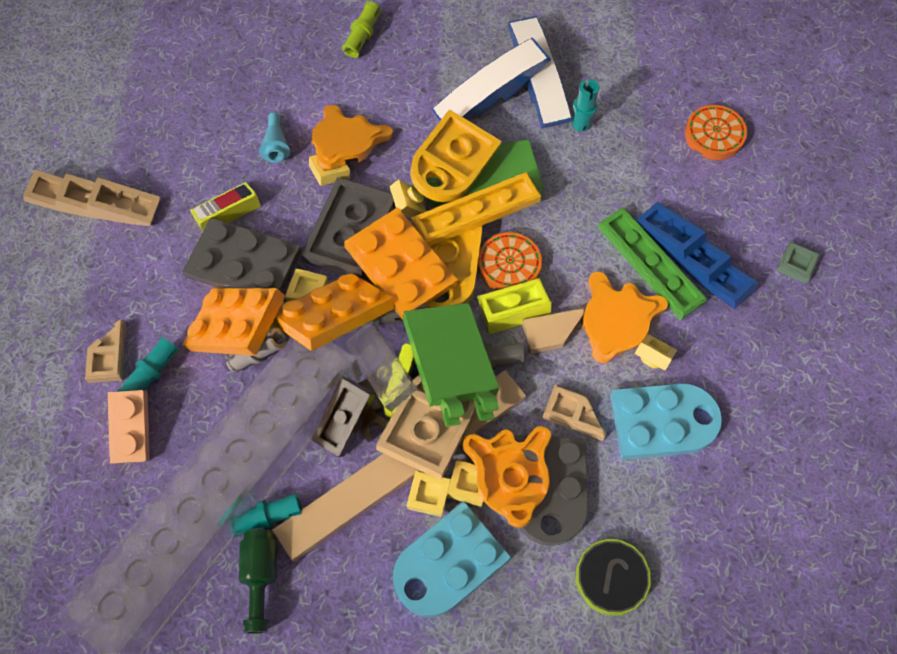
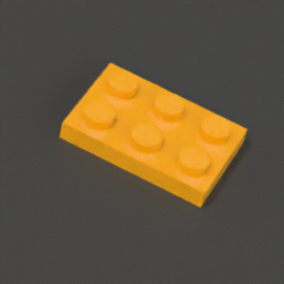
[344,207,458,320]
[272,273,394,351]
[182,288,285,356]

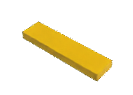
[411,172,541,246]

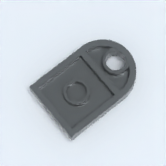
[515,435,588,546]

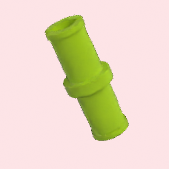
[341,1,382,58]

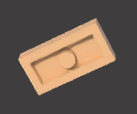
[108,390,150,464]

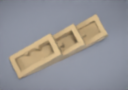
[23,170,161,226]

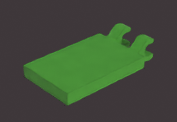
[426,140,544,207]
[403,303,499,427]

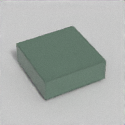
[776,241,820,284]

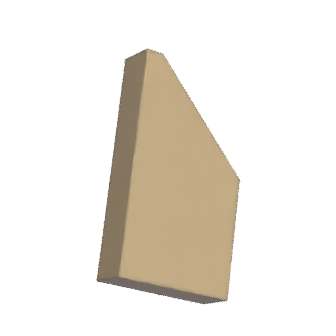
[522,308,584,354]
[85,320,126,383]
[542,385,606,441]

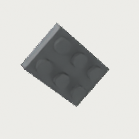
[301,177,395,279]
[182,218,301,292]

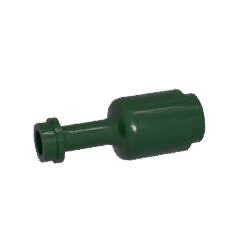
[238,529,277,634]

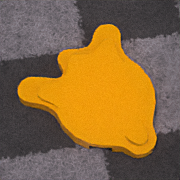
[312,105,393,170]
[582,272,668,363]
[462,426,552,528]

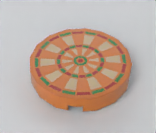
[685,105,747,160]
[478,232,542,291]

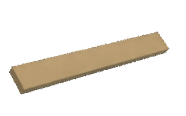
[272,370,526,562]

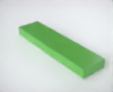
[598,207,708,321]

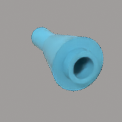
[259,113,290,163]

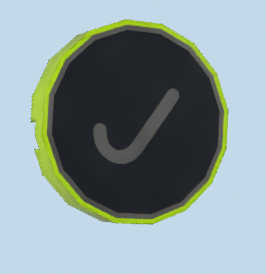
[575,539,651,616]

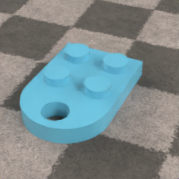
[610,384,722,460]
[393,501,511,617]

